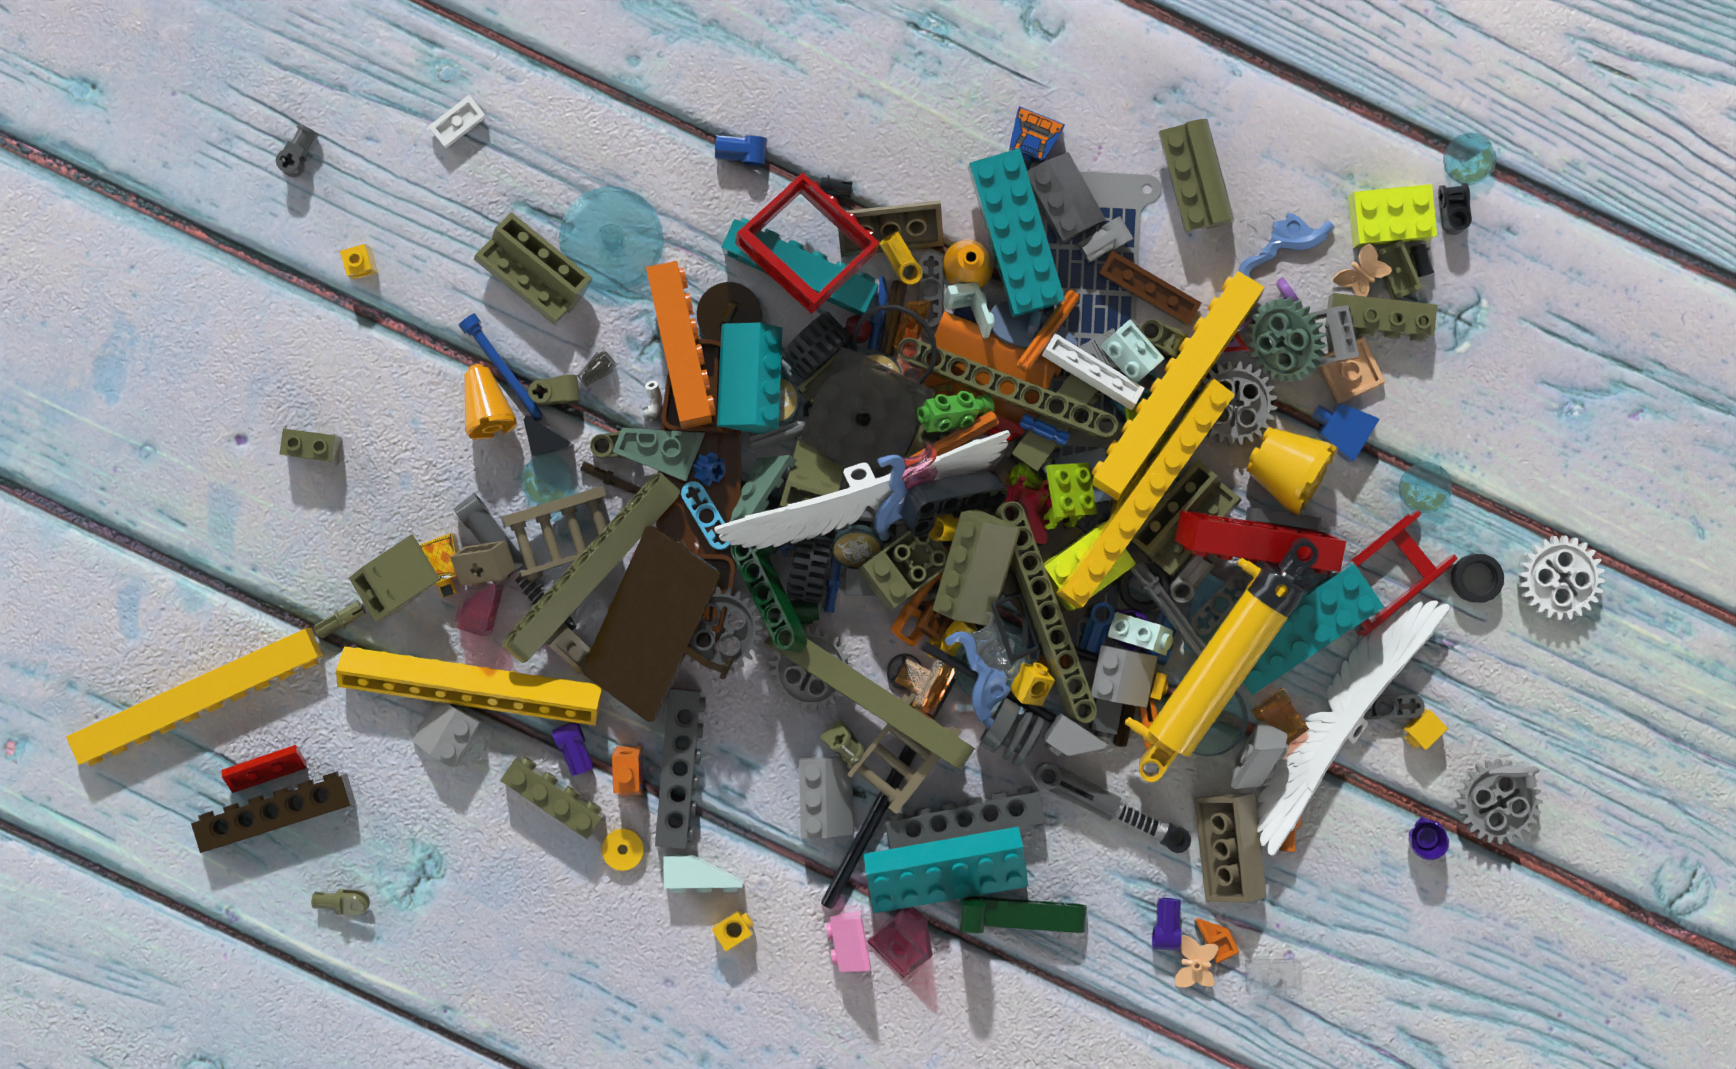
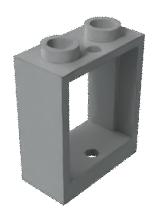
[1282,305,1359,367]

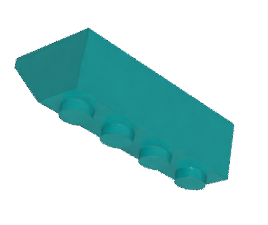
[717,322,783,435]

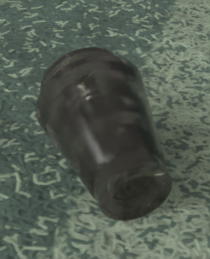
[577,350,617,387]

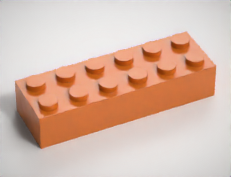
[646,261,716,430]

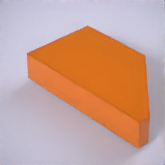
[1194,918,1240,964]

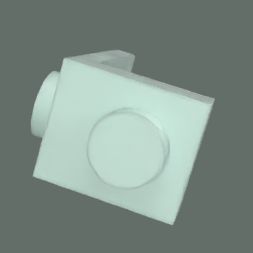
[943,282,994,339]
[1108,612,1173,656]

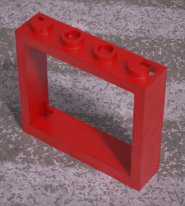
[735,172,880,314]

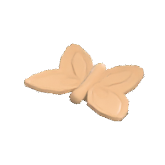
[1333,243,1392,297]
[1175,935,1218,988]

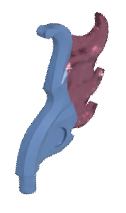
[874,442,938,541]

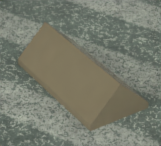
[838,201,944,257]

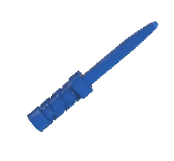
[868,276,887,351]
[824,553,841,613]

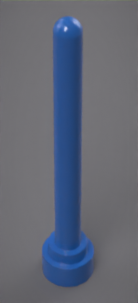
[458,313,543,421]

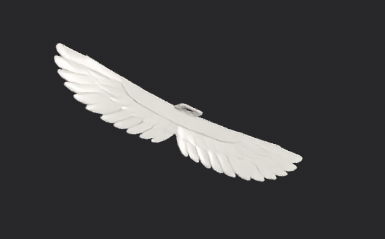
[714,430,1010,549]
[1257,601,1450,856]

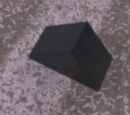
[523,415,573,457]

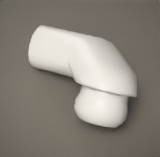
[642,381,662,420]

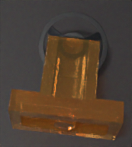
[887,653,956,716]

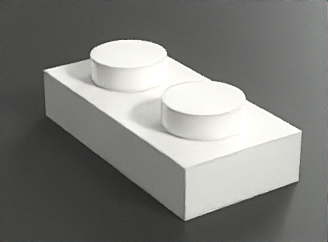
[428,95,486,148]

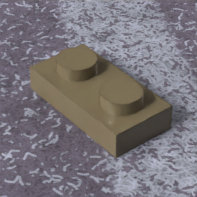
[546,622,591,674]

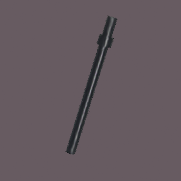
[921,641,1056,723]

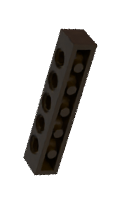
[191,771,356,853]

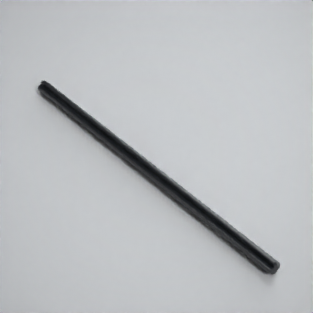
[821,593,1003,909]

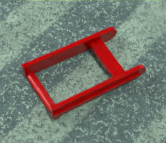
[1343,509,1458,637]

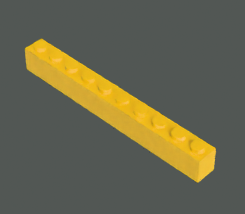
[1091,271,1265,501]
[1056,379,1235,609]
[66,628,324,767]
[336,646,602,726]

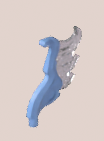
[1216,208,1335,278]
[945,611,1021,730]

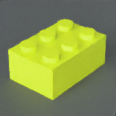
[1348,184,1437,248]
[1044,521,1136,611]

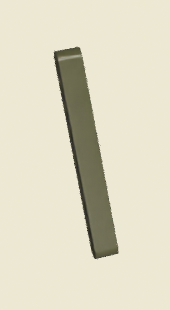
[897,337,1118,440]
[502,472,680,663]
[994,501,1097,723]
[764,634,975,771]

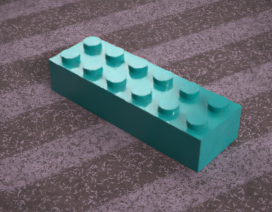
[968,148,1065,318]
[721,218,878,316]
[1243,561,1384,695]
[863,827,1029,914]

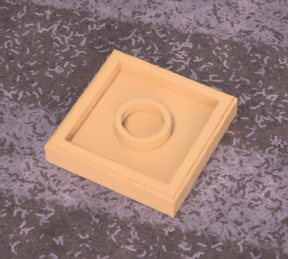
[1319,336,1386,404]

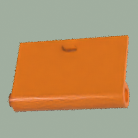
[917,311,1062,425]

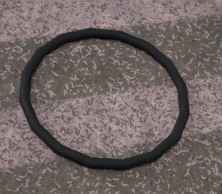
[851,305,938,390]

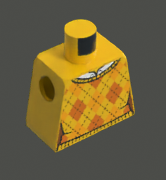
[420,533,459,598]

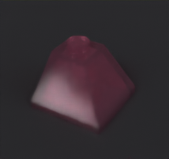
[455,584,504,637]
[867,907,933,978]

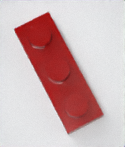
[221,745,307,793]

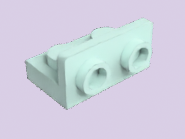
[1101,320,1164,383]

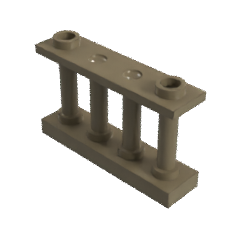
[501,486,607,581]
[847,692,962,814]

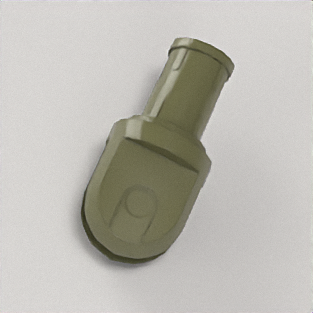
[311,889,370,916]

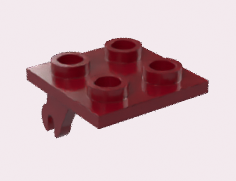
[1000,476,1052,545]

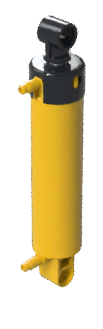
[1125,538,1318,782]

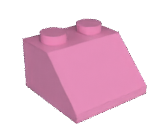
[826,910,870,972]

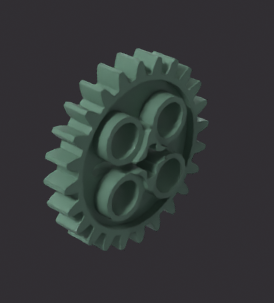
[1246,297,1327,383]

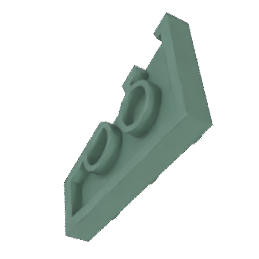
[612,428,705,482]
[730,455,797,522]

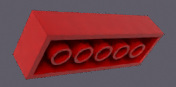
[1175,510,1347,575]

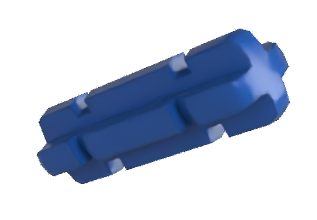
[1020,414,1070,446]

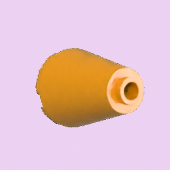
[943,240,994,288]
[464,364,517,440]

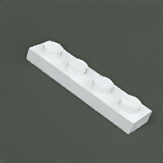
[1042,333,1144,410]

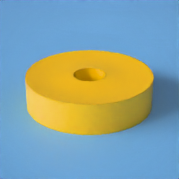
[602,828,644,871]

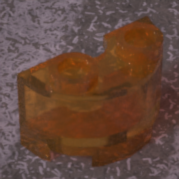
[1251,688,1309,745]

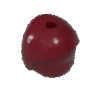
[845,315,872,344]

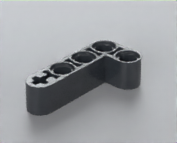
[901,470,1009,537]

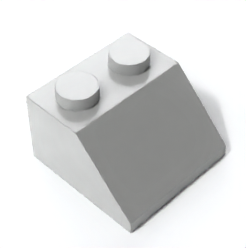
[1091,645,1158,708]
[413,702,484,768]
[1042,712,1107,756]
[1231,720,1289,789]

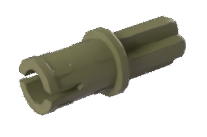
[314,600,366,638]

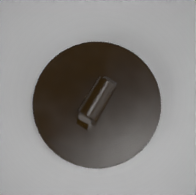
[697,282,761,342]

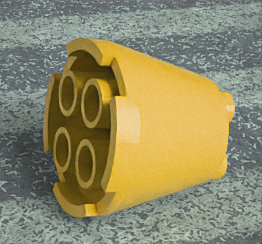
[1246,427,1337,516]

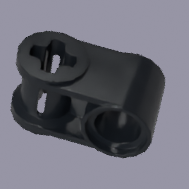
[1438,183,1472,235]

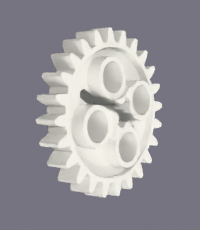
[1518,536,1605,620]

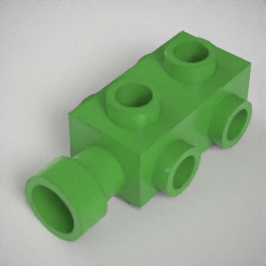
[917,391,994,433]

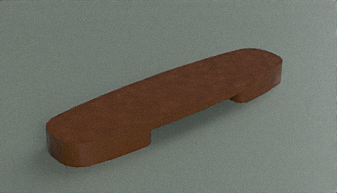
[656,339,741,648]

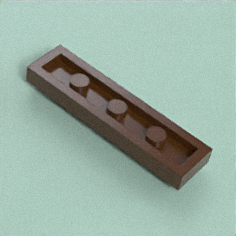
[1098,251,1202,326]

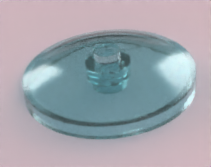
[559,186,664,291]

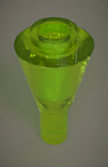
[1010,462,1050,491]

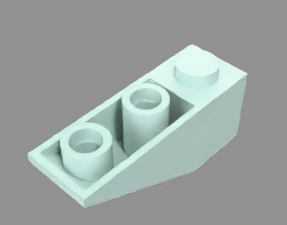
[663,854,744,893]

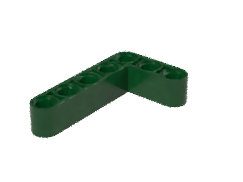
[731,541,807,653]
[958,896,1087,933]

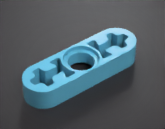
[681,481,731,551]

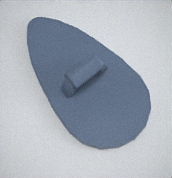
[991,301,1078,352]

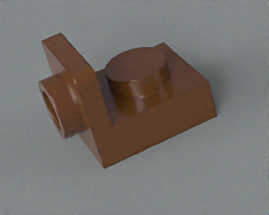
[915,599,950,641]

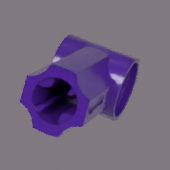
[552,722,594,777]
[1152,897,1181,951]

